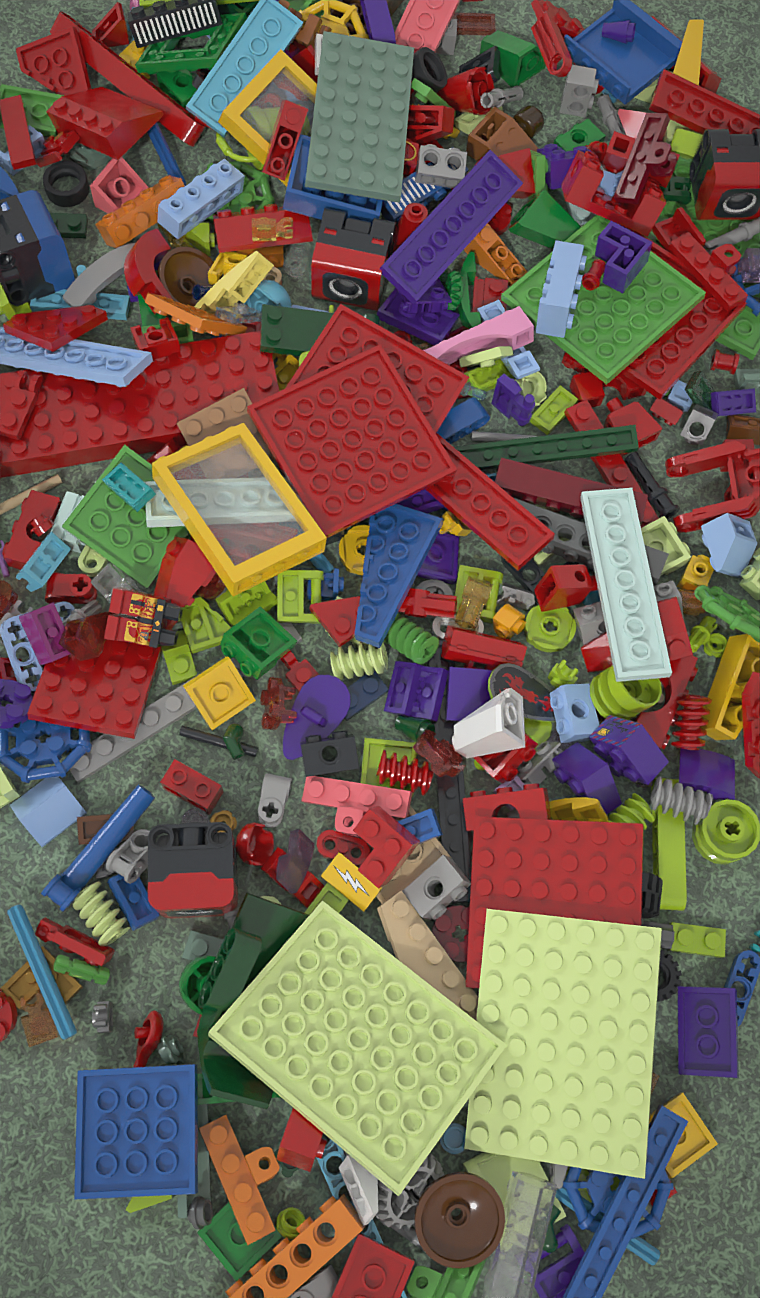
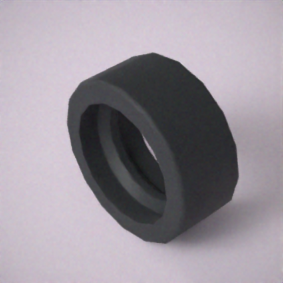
[411,47,448,93]
[43,161,89,207]

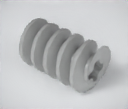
[651,776,713,825]

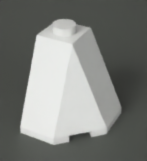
[452,688,525,758]

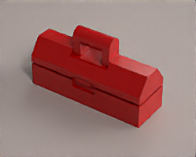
[441,625,527,670]

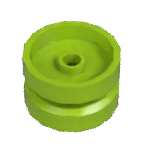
[692,799,760,865]

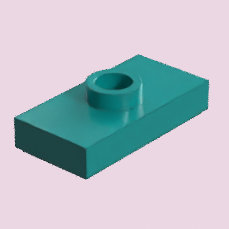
[102,463,156,512]

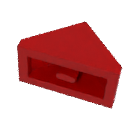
[92,2,129,47]

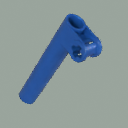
[41,784,155,912]

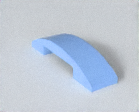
[477,300,540,380]

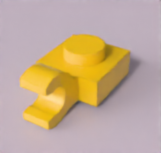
[439,510,472,536]

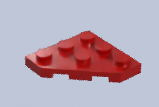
[16,26,92,96]
[3,305,108,352]
[742,672,760,779]

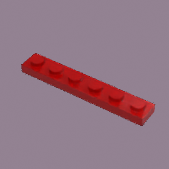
[564,399,659,528]

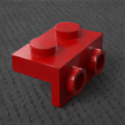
[652,207,706,256]

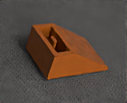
[466,106,539,161]

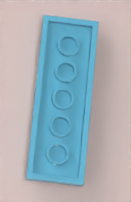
[186,0,303,138]

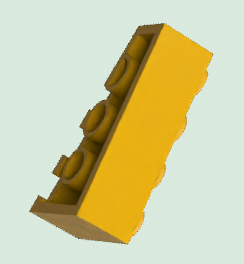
[700,634,760,740]

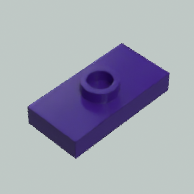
[711,388,756,416]

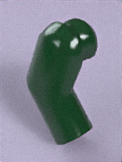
[223,723,245,760]

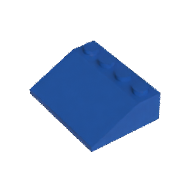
[283,134,383,227]

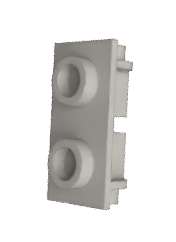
[517,741,563,785]

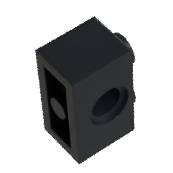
[300,730,359,777]

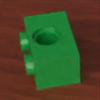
[156,70,197,114]
[553,119,606,152]

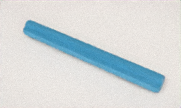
[7,905,77,1040]

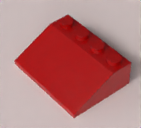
[46,86,164,160]

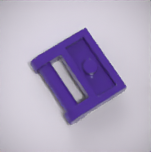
[517,1224,585,1298]

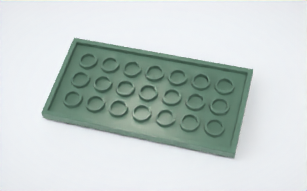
[305,31,414,203]

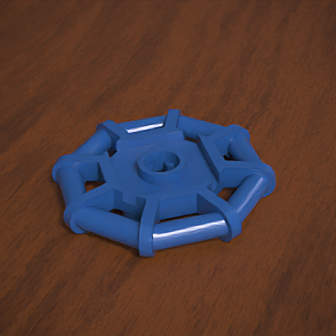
[0,719,92,783]
[562,1166,674,1240]

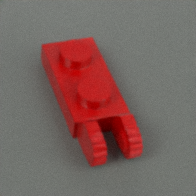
[0,370,42,440]

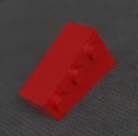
[406,105,455,145]

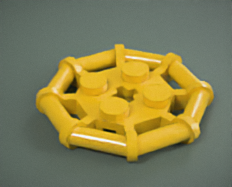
[289,0,369,47]

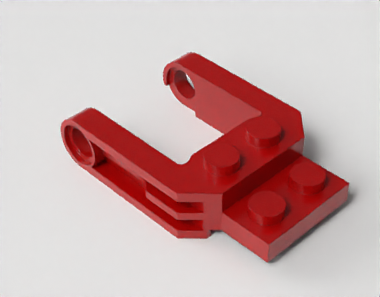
[531,0,604,94]
[665,440,760,533]

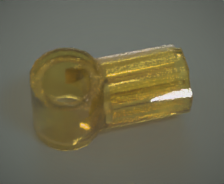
[455,576,493,630]

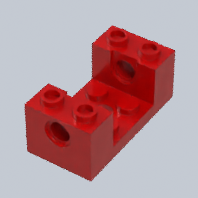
[561,150,666,237]

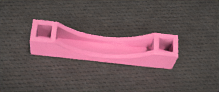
[423,306,534,365]

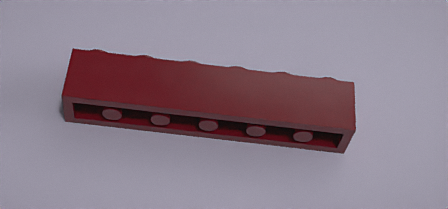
[495,458,648,525]

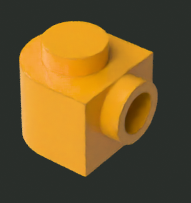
[493,604,526,639]

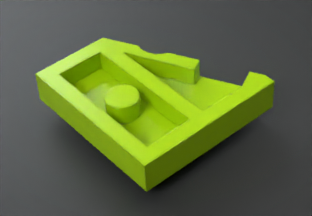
[181,597,232,654]

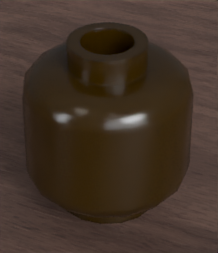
[512,105,544,139]

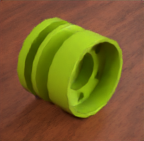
[590,665,662,720]

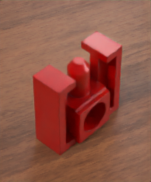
[130,317,181,360]

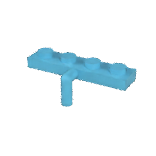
[30,265,131,321]

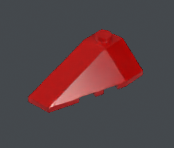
[154,536,216,630]

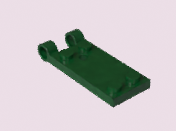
[260,304,380,356]

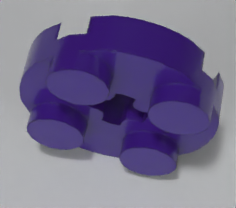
[0,679,33,729]

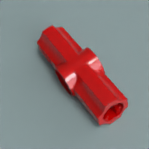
[398,588,457,619]

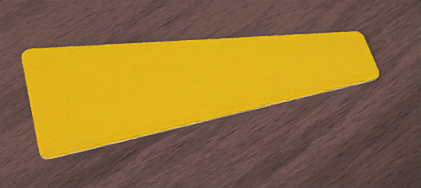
[673,20,704,86]

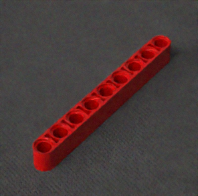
[50,11,205,147]

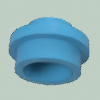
[440,1123,466,1154]

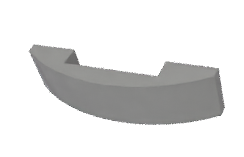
[63,243,135,307]

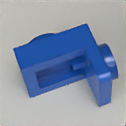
[307,568,344,600]

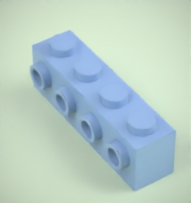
[157,159,245,239]

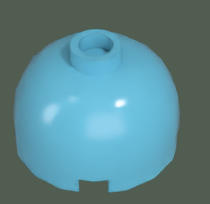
[244,280,292,322]

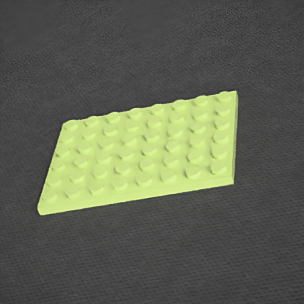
[208,901,507,1196]
[464,909,662,1179]

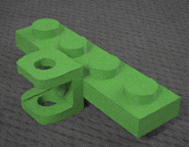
[407,1258,487,1298]

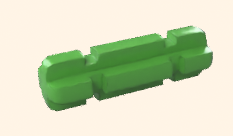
[53,955,110,985]

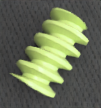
[330,643,388,680]
[73,881,131,946]

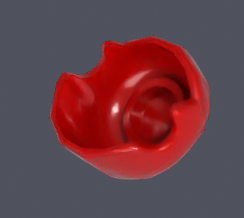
[236,822,274,866]

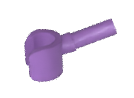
[0,540,10,578]

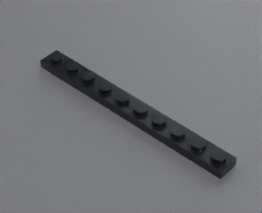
[428,640,471,903]

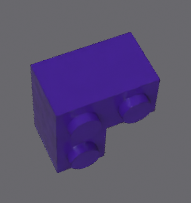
[537,144,592,190]
[595,221,652,294]
[552,742,622,815]

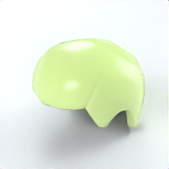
[515,371,547,406]

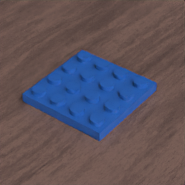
[74,1064,198,1200]

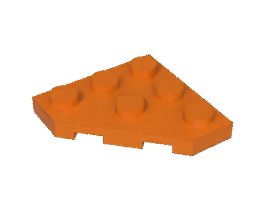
[145,293,247,336]

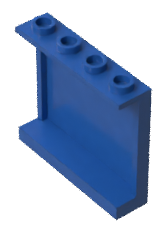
[564,0,682,104]

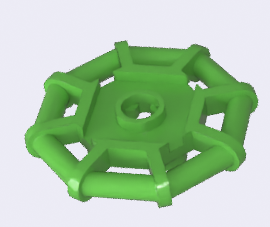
[203,161,275,224]
[694,585,760,643]

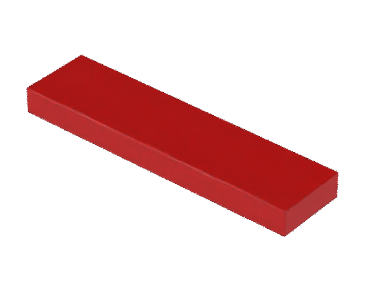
[0,95,36,170]

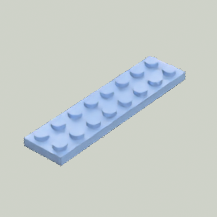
[0,327,153,387]

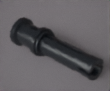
[624,452,680,519]

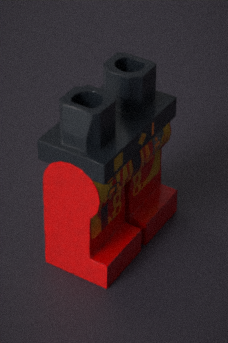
[104,587,183,648]

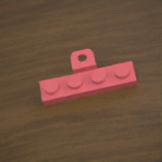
[302,776,412,838]

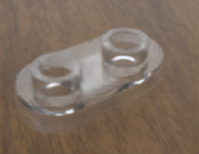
[283,242,311,281]

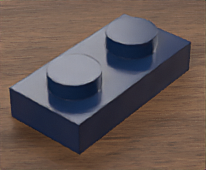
[344,671,389,721]

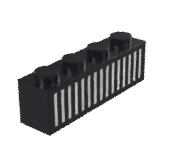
[128,0,223,48]

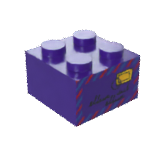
[589,715,669,785]

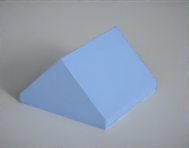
[10,776,87,847]

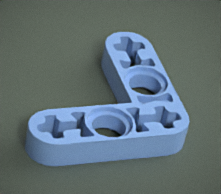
[0,602,75,691]

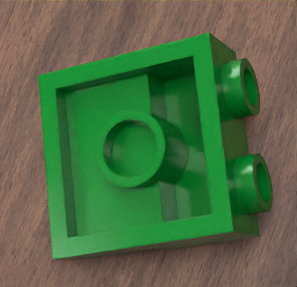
[220,606,297,680]

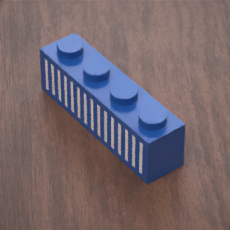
[381,147,469,224]

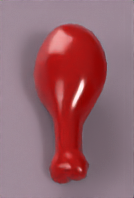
[133,1010,164,1068]

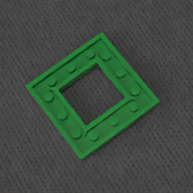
[135,13,247,74]

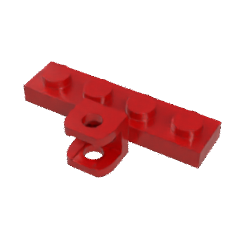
[669,232,748,312]

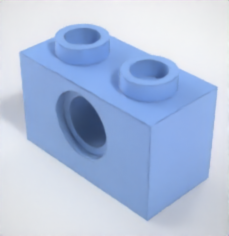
[550,684,599,743]

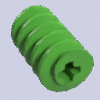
[383,613,439,664]

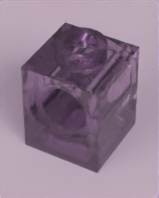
[738,248,760,283]

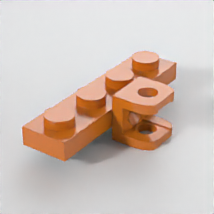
[199,1115,280,1246]

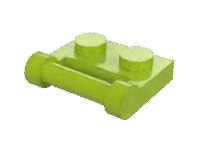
[454,565,504,624]
[277,570,324,624]

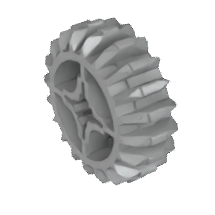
[375,1153,444,1232]

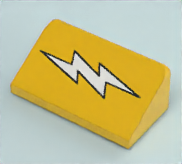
[321,853,382,912]

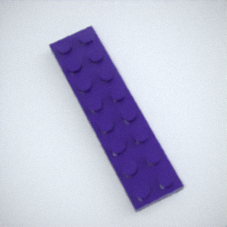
[380,150,523,305]

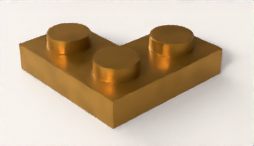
[1,946,83,1010]

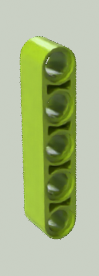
[651,778,687,911]

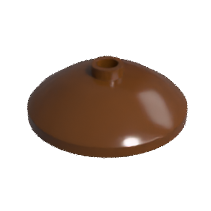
[158,247,223,306]
[414,1172,505,1268]

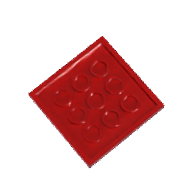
[27,630,162,739]

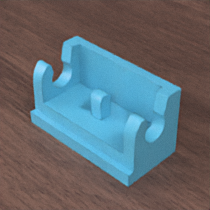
[16,532,71,592]

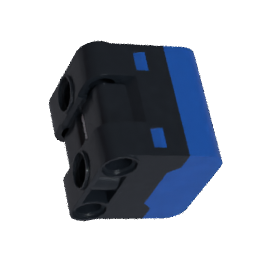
[0,190,75,306]

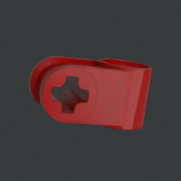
[45,573,98,604]

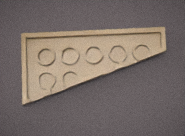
[377,890,478,1020]

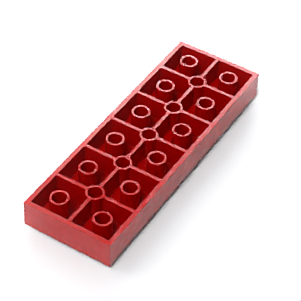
[0,331,279,478]

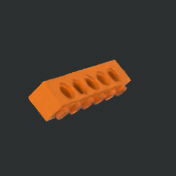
[225,1194,366,1298]

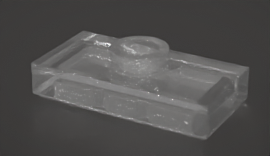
[215,303,261,324]

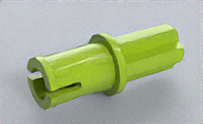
[689,616,718,653]

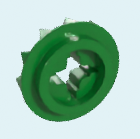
[444,271,464,310]

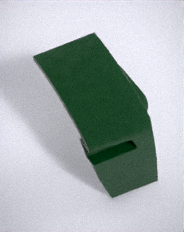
[197,892,309,1109]

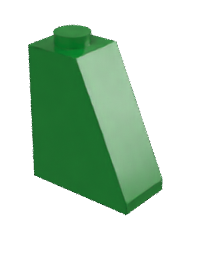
[480,30,546,88]
[508,189,581,249]

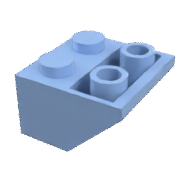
[701,513,757,578]

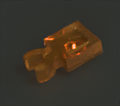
[20,990,58,1047]

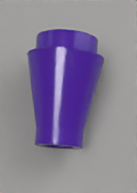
[602,20,636,44]

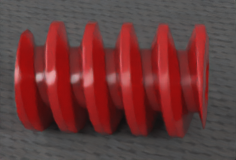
[671,693,712,750]
[376,749,436,796]

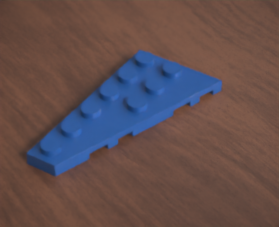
[354,504,443,648]

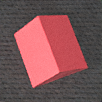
[90,157,149,213]

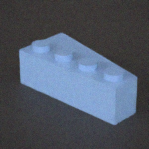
[536,241,587,338]

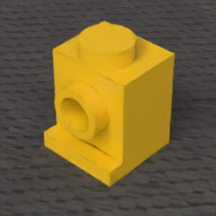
[676,555,714,595]

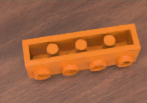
[95,175,185,248]

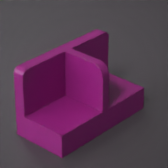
[19,602,75,665]

